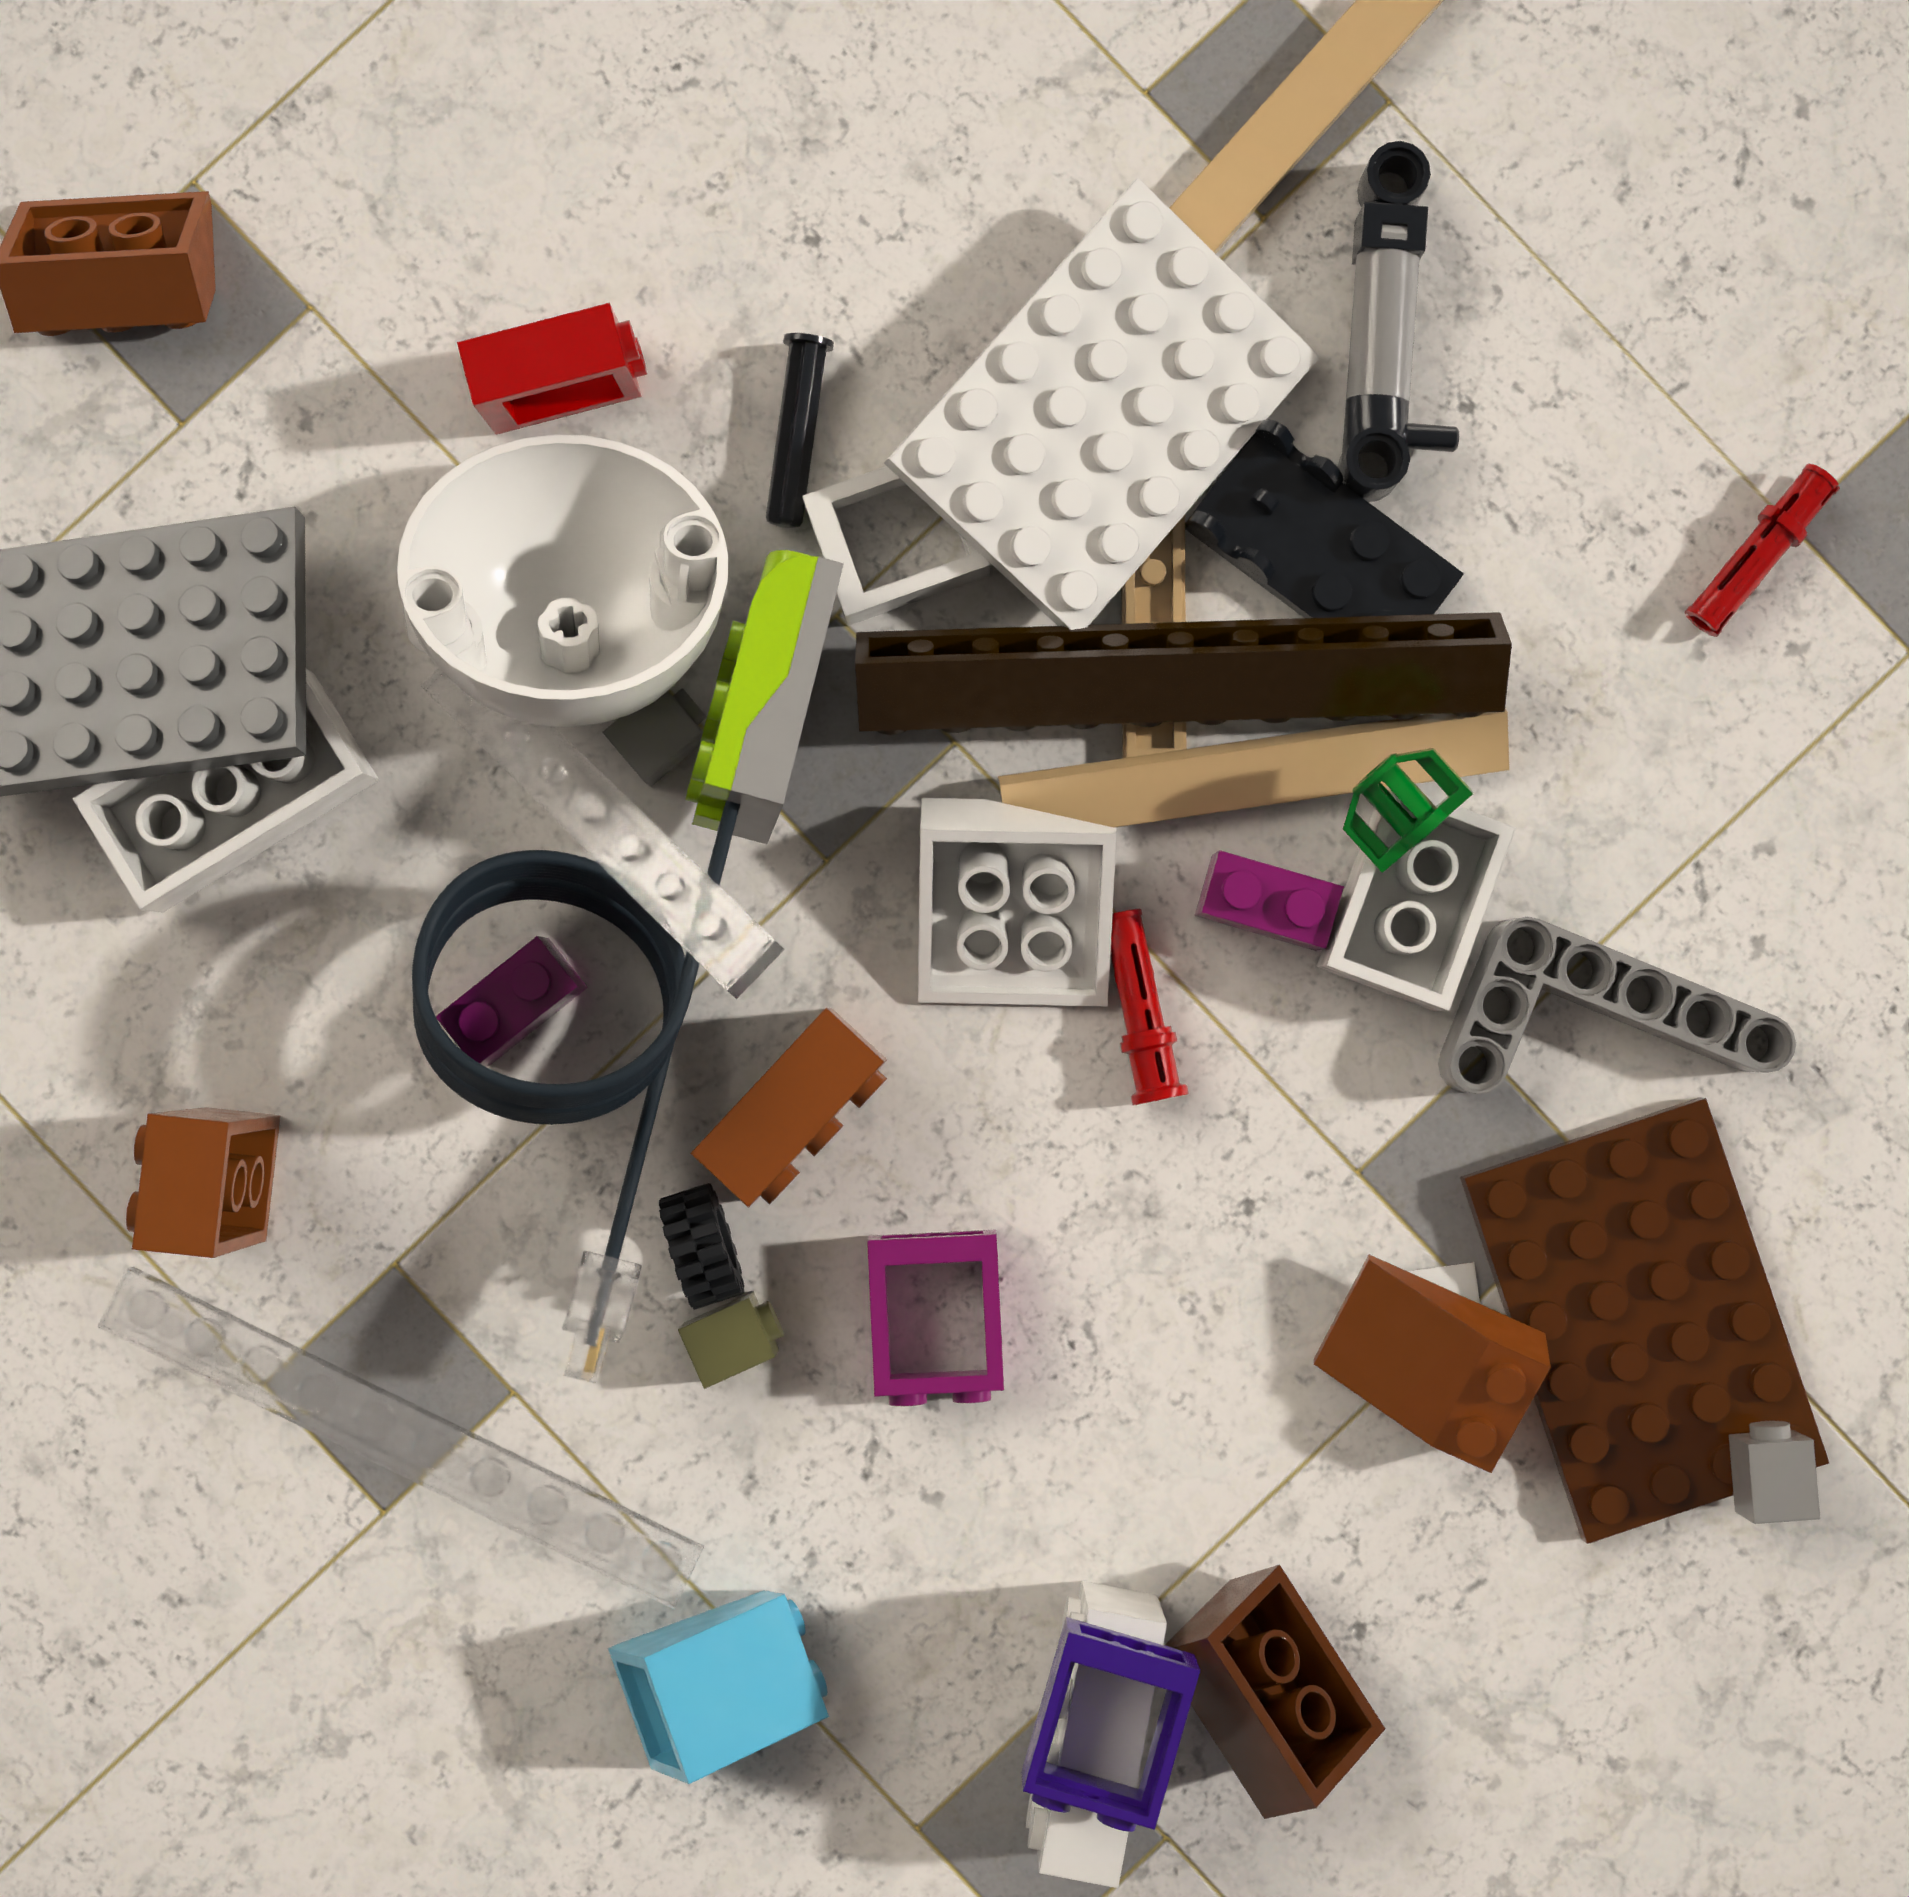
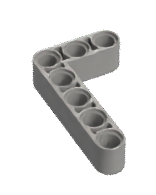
[1438,917,1796,1094]

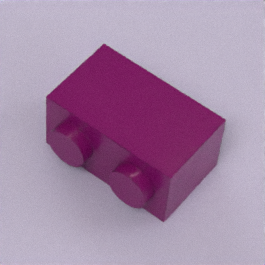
[1194,850,1344,951]
[436,936,588,1067]

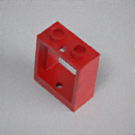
[457,303,647,435]

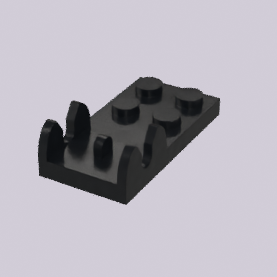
[1185,419,1464,618]

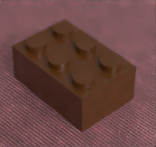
[1164,1564,1386,1819]

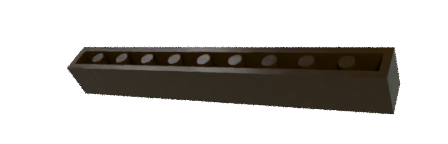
[855,612,1512,735]

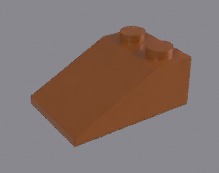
[1314,1254,1551,1473]

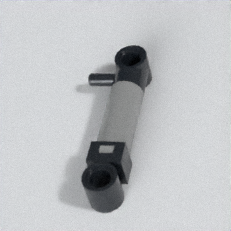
[1337,141,1459,502]

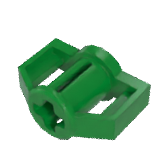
[1343,748,1473,873]

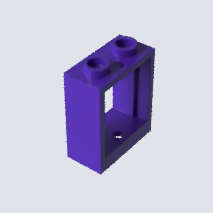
[1021,1617,1200,1832]

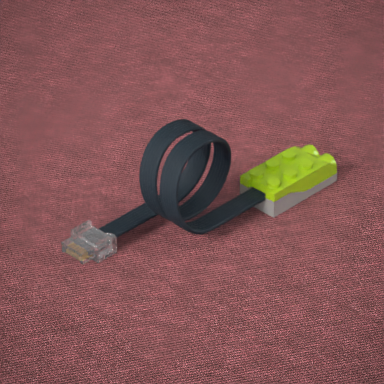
[412,550,844,1383]

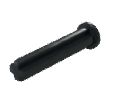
[766,333,834,528]

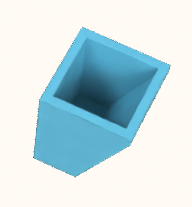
[608,1590,829,1784]

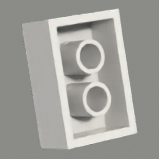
[1316,786,1516,1011]

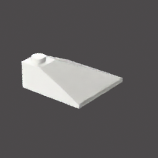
[918,798,1117,1007]

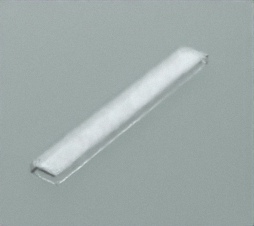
[421,668,785,999]

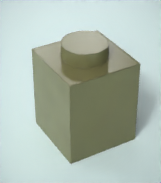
[678,1291,784,1389]

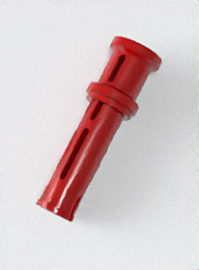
[1110,909,1189,1105]

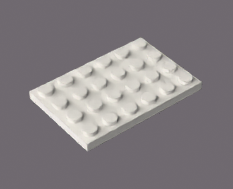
[884,178,1320,630]

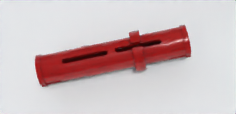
[1685,463,1840,637]

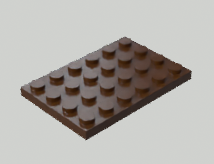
[1460,1098,1829,1544]

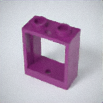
[867,1229,1004,1406]

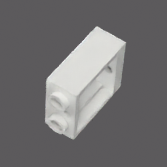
[802,466,990,626]

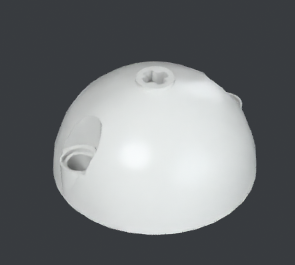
[397,434,728,727]

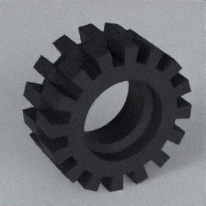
[659,1183,745,1310]

